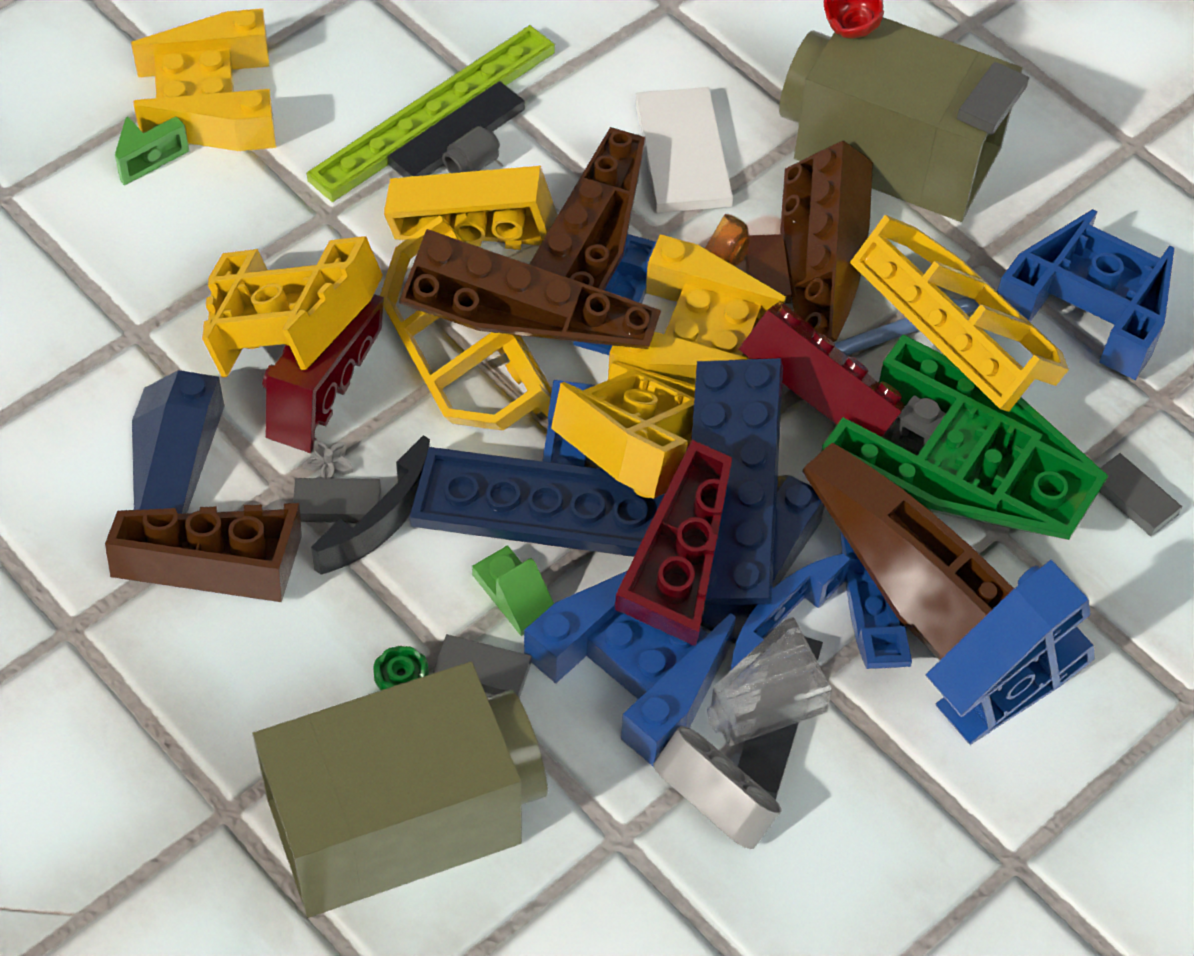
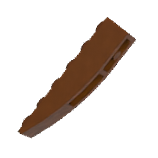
[529,127,646,290]
[780,140,873,342]
[399,229,661,349]
[802,442,1014,660]

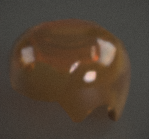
[704,214,751,267]

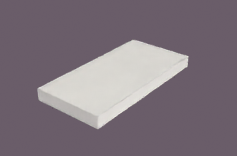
[635,87,733,213]

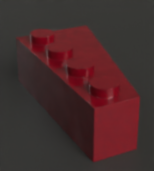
[262,294,384,454]
[738,301,905,437]
[615,440,732,646]

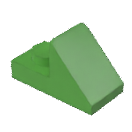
[115,116,189,186]
[472,545,554,636]

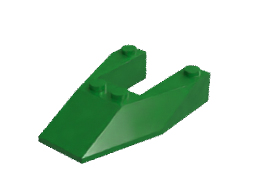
[821,334,1108,540]

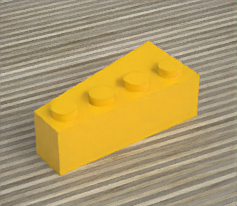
[384,165,558,250]

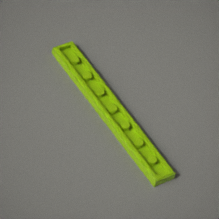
[306,25,555,203]

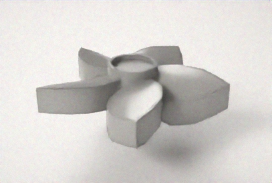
[302,440,353,478]

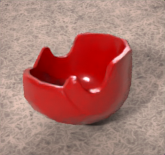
[823,0,885,39]

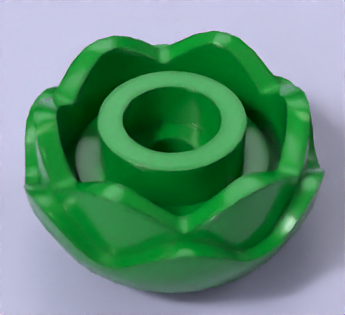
[373,646,429,690]

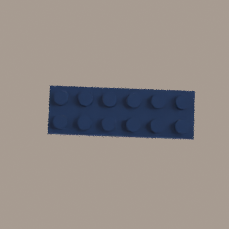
[692,358,783,605]
[409,447,665,557]

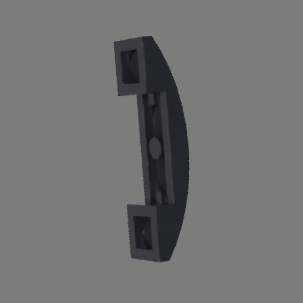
[311,435,430,574]

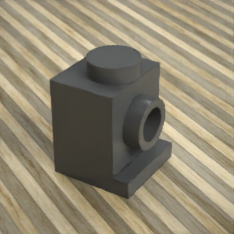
[891,395,946,455]

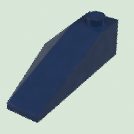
[132,370,225,514]
[701,475,824,644]

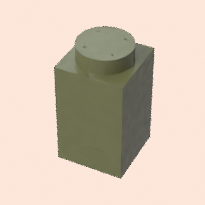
[779,17,1023,223]
[252,661,548,918]

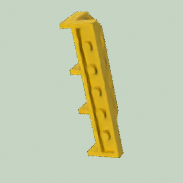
[380,215,552,431]
[850,215,1069,412]

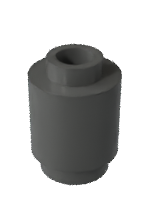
[442,126,500,173]

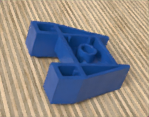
[997,209,1175,381]
[925,559,1095,745]
[524,570,736,767]

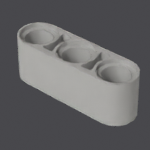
[653,726,782,849]

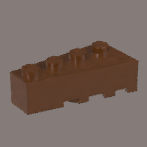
[105,503,302,602]

